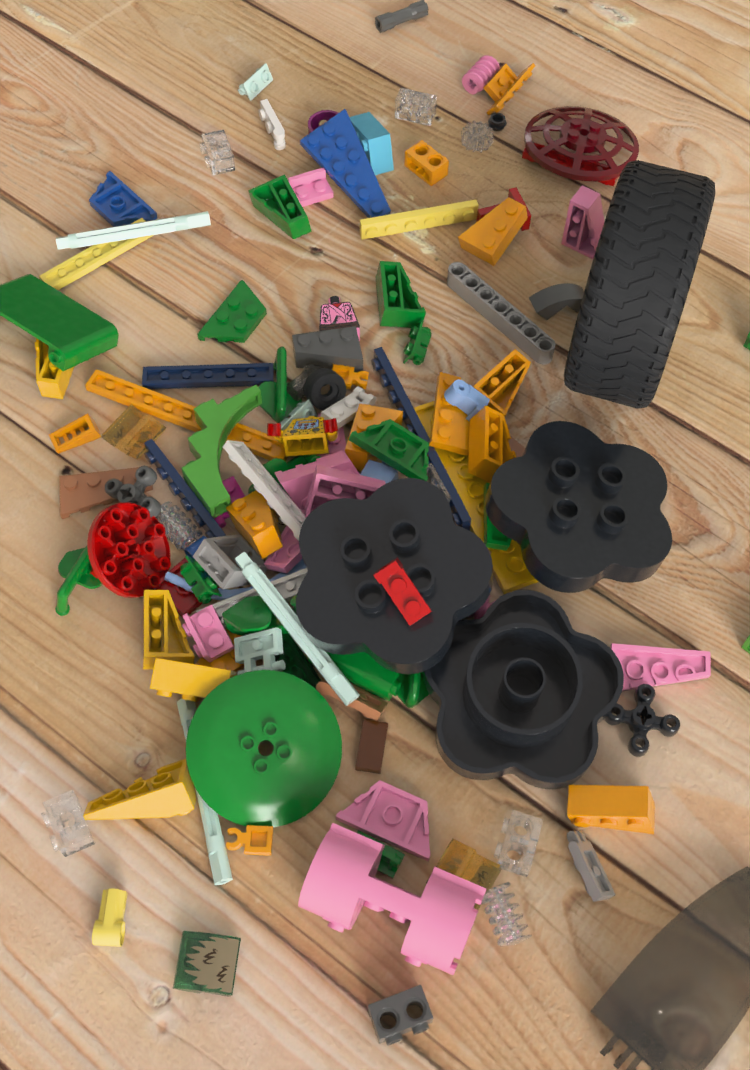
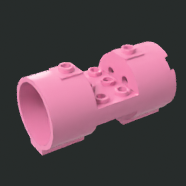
[298,823,486,975]

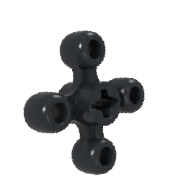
[605,684,680,757]

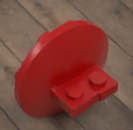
[87,502,171,598]

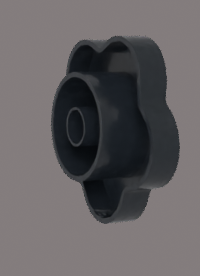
[485,421,672,593]
[296,478,493,674]
[422,590,624,789]

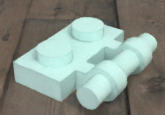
[234,627,286,675]

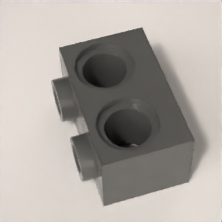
[368,985,433,1045]

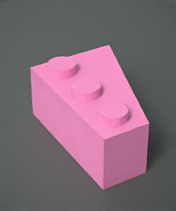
[561,185,604,259]
[274,451,360,510]
[305,464,386,517]

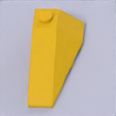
[83,759,197,820]

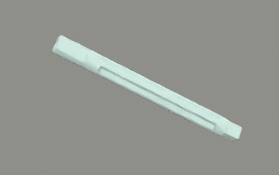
[56,211,211,250]
[235,551,360,706]
[177,699,233,885]

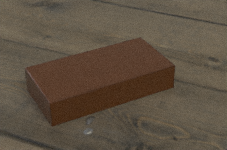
[355,719,388,774]

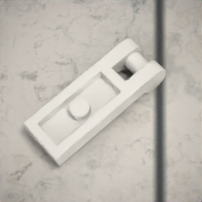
[258,99,286,150]
[320,386,377,429]

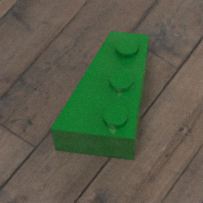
[248,174,312,239]
[376,261,426,328]

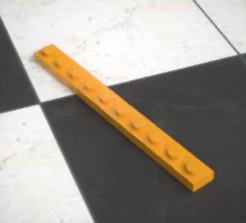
[85,369,288,461]

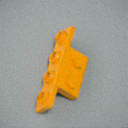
[483,63,535,115]

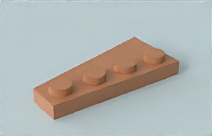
[59,466,153,519]

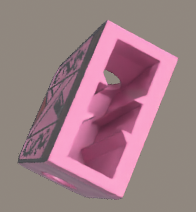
[319,296,360,341]

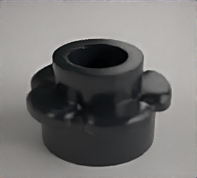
[488,113,507,131]

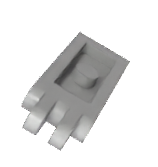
[567,830,616,902]

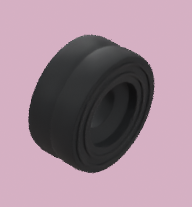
[304,368,347,410]

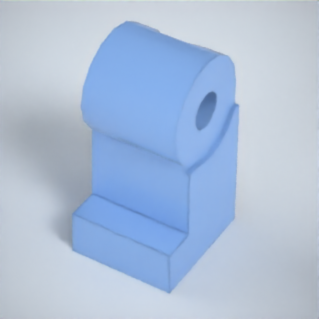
[444,379,490,422]

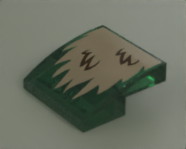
[173,931,241,997]

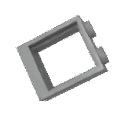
[193,534,267,589]

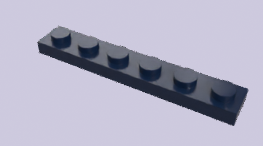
[142,363,274,389]
[144,439,226,538]

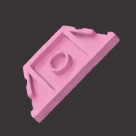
[336,780,430,861]

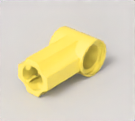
[92,888,127,947]

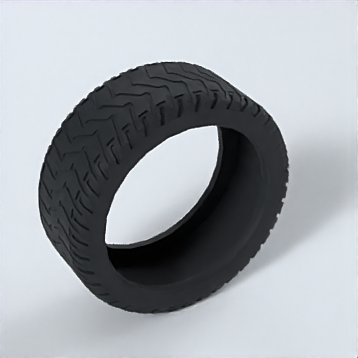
[564,160,716,409]

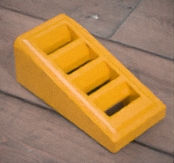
[49,413,102,454]

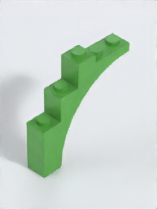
[182,385,262,518]

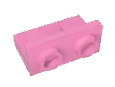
[288,168,333,207]
[182,605,235,663]

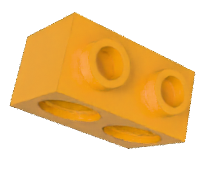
[404,140,449,186]

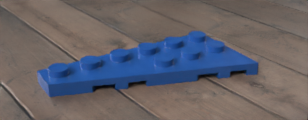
[300,109,391,218]

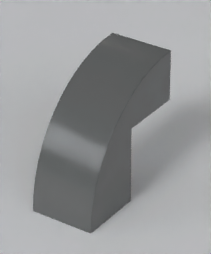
[529,283,584,320]

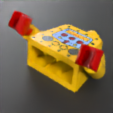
[267,416,338,456]

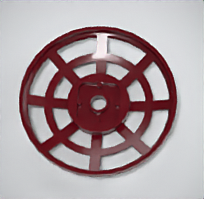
[524,106,639,182]

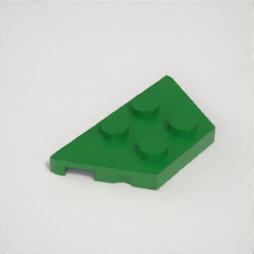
[197,280,267,343]
[348,419,429,481]

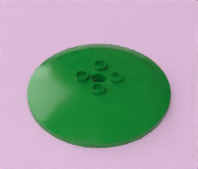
[186,670,342,828]

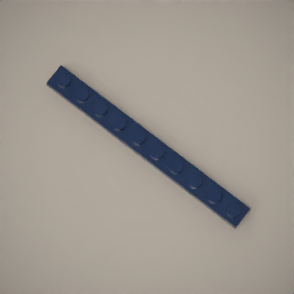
[371,347,472,531]

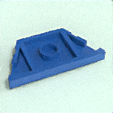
[89,171,157,227]

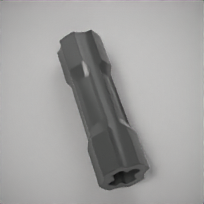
[375,0,429,33]

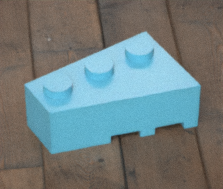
[349,112,394,175]

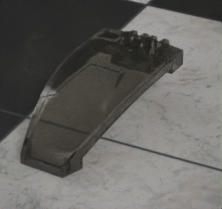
[590,866,750,1070]

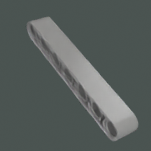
[447,262,556,365]

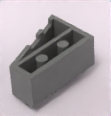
[292,326,363,373]

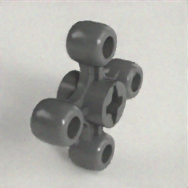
[105,465,161,517]

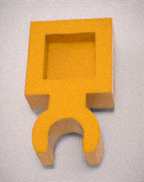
[332,364,369,390]
[226,825,274,856]

